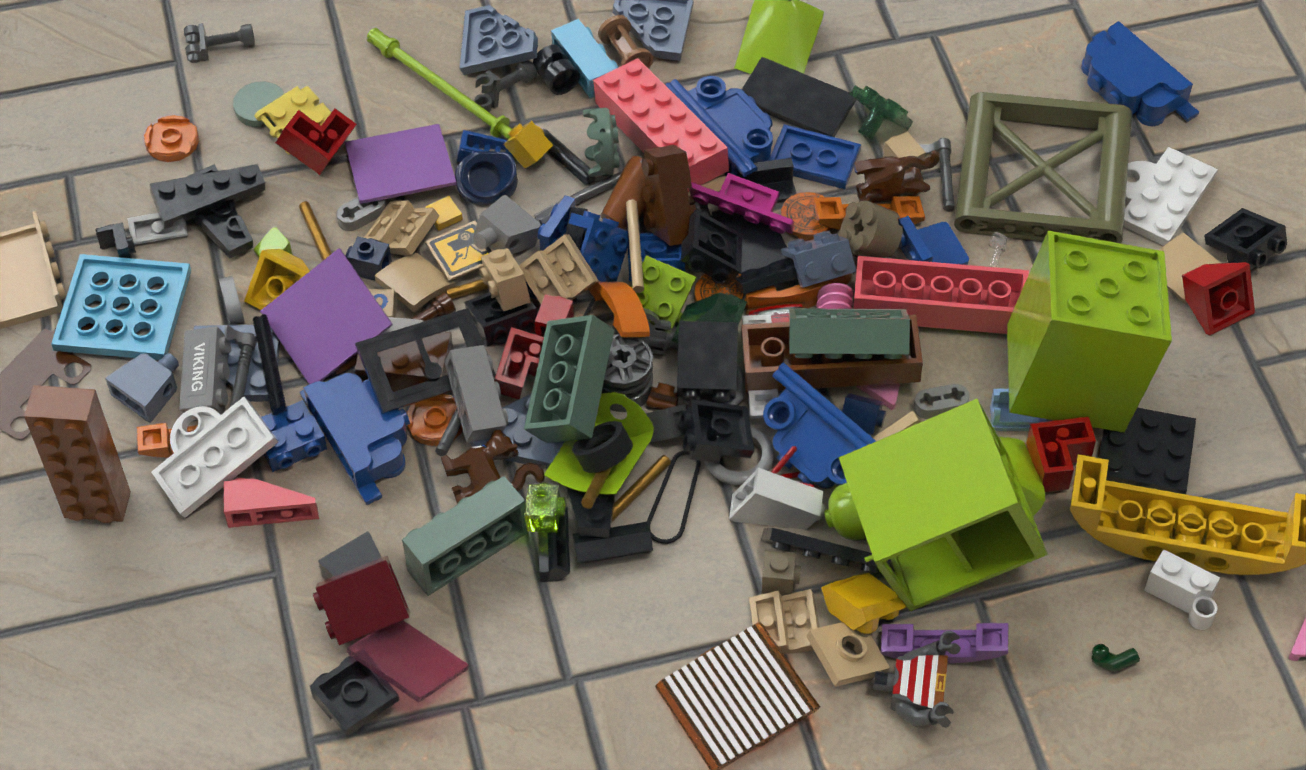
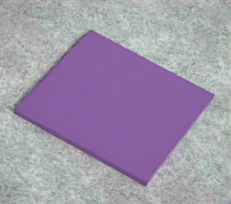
[345,124,457,204]
[260,248,393,384]

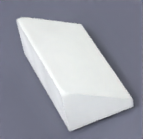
[127,213,188,245]

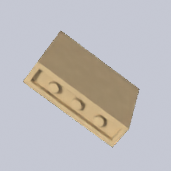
[0,211,66,329]

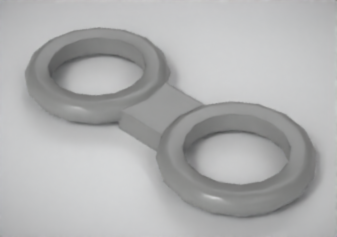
[682,365,774,485]

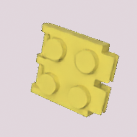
[254,86,331,155]

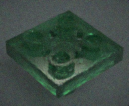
[849,85,913,141]

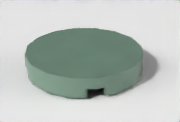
[233,81,285,127]

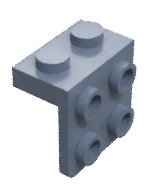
[781,231,856,287]

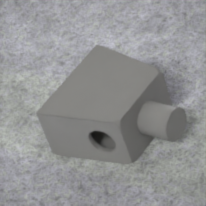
[473,195,541,254]

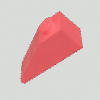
[224,478,319,528]

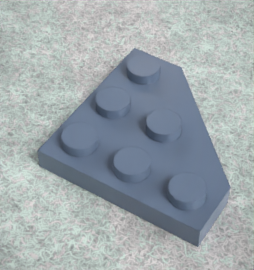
[613,0,694,61]
[460,5,538,75]
[194,325,280,402]
[463,393,565,469]

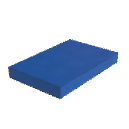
[769,124,861,189]

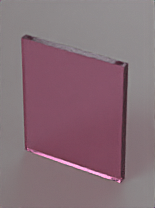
[346,620,469,703]

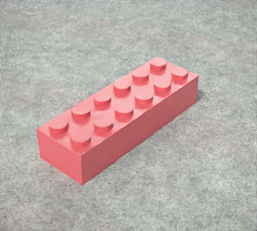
[593,58,729,192]
[853,256,1029,334]

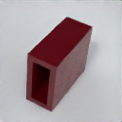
[313,555,411,645]

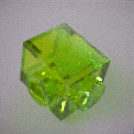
[524,483,566,532]

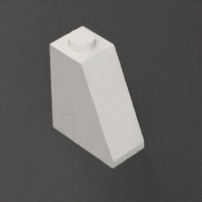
[729,468,825,530]

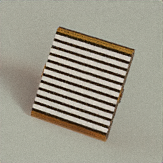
[655,623,820,770]

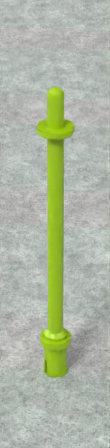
[367,28,512,139]

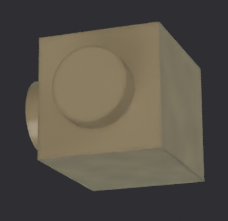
[761,550,801,596]

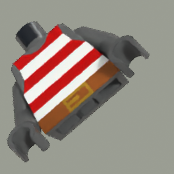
[873,630,961,728]

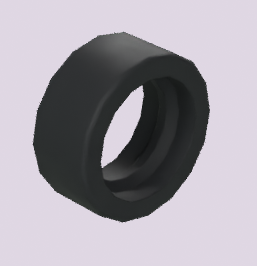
[572,421,633,473]

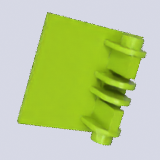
[631,255,697,329]

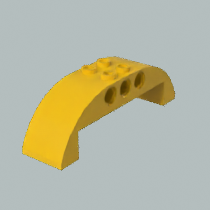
[1070,454,1306,575]

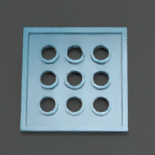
[51,254,191,360]

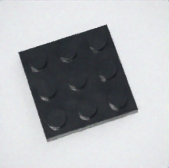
[1099,407,1196,494]

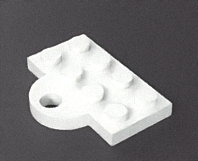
[1124,147,1218,246]
[151,397,279,518]

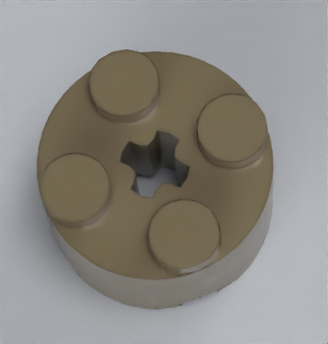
[837,201,903,258]

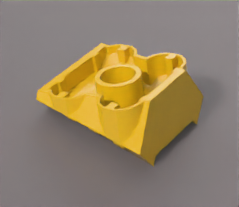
[821,573,906,634]

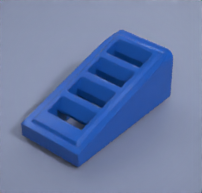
[456,130,513,162]

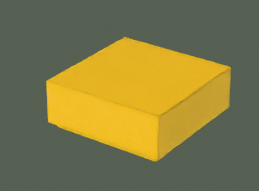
[425,196,463,231]

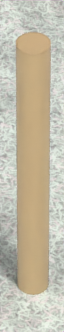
[626,200,644,293]

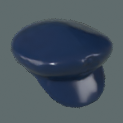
[455,151,518,205]

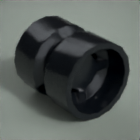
[533,45,580,95]

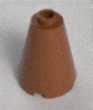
[601,156,646,230]

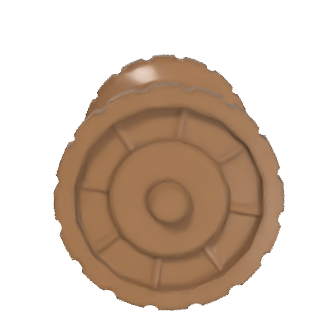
[598,15,653,69]

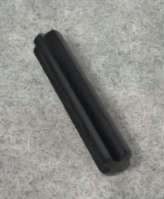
[542,129,596,185]

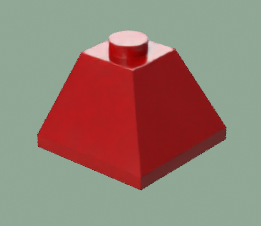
[1182,262,1255,336]

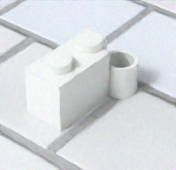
[1144,549,1220,630]

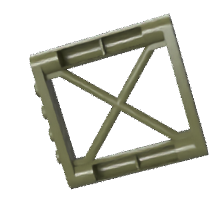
[954,92,1132,243]

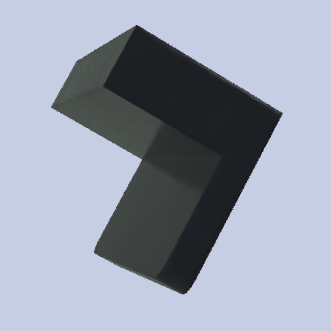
[737,158,797,203]

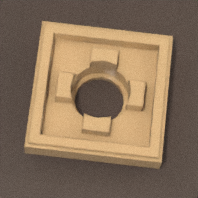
[806,622,890,687]

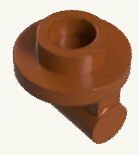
[646,382,679,410]

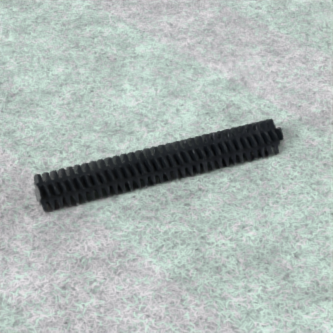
[253,314,287,416]

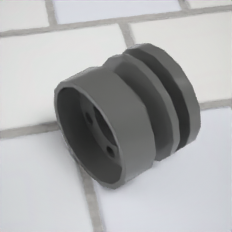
[601,334,653,412]

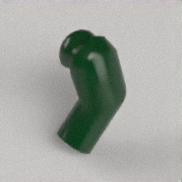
[1091,644,1140,672]

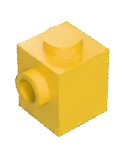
[503,121,553,169]

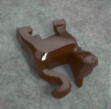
[854,150,940,203]
[441,430,545,504]

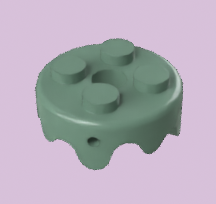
[583,108,619,177]

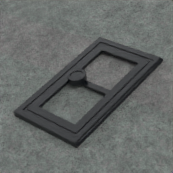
[355,308,496,414]

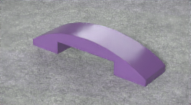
[881,623,1009,663]

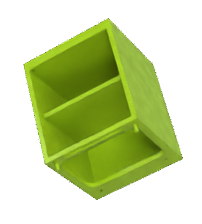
[1007,231,1172,432]
[838,398,1048,611]

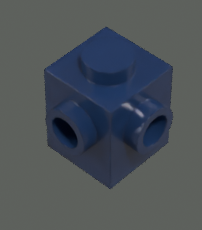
[346,236,392,281]
[842,393,886,434]

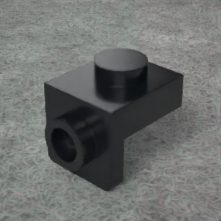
[95,222,136,258]

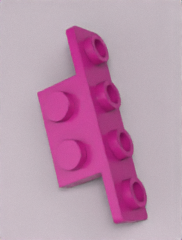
[689,173,794,234]

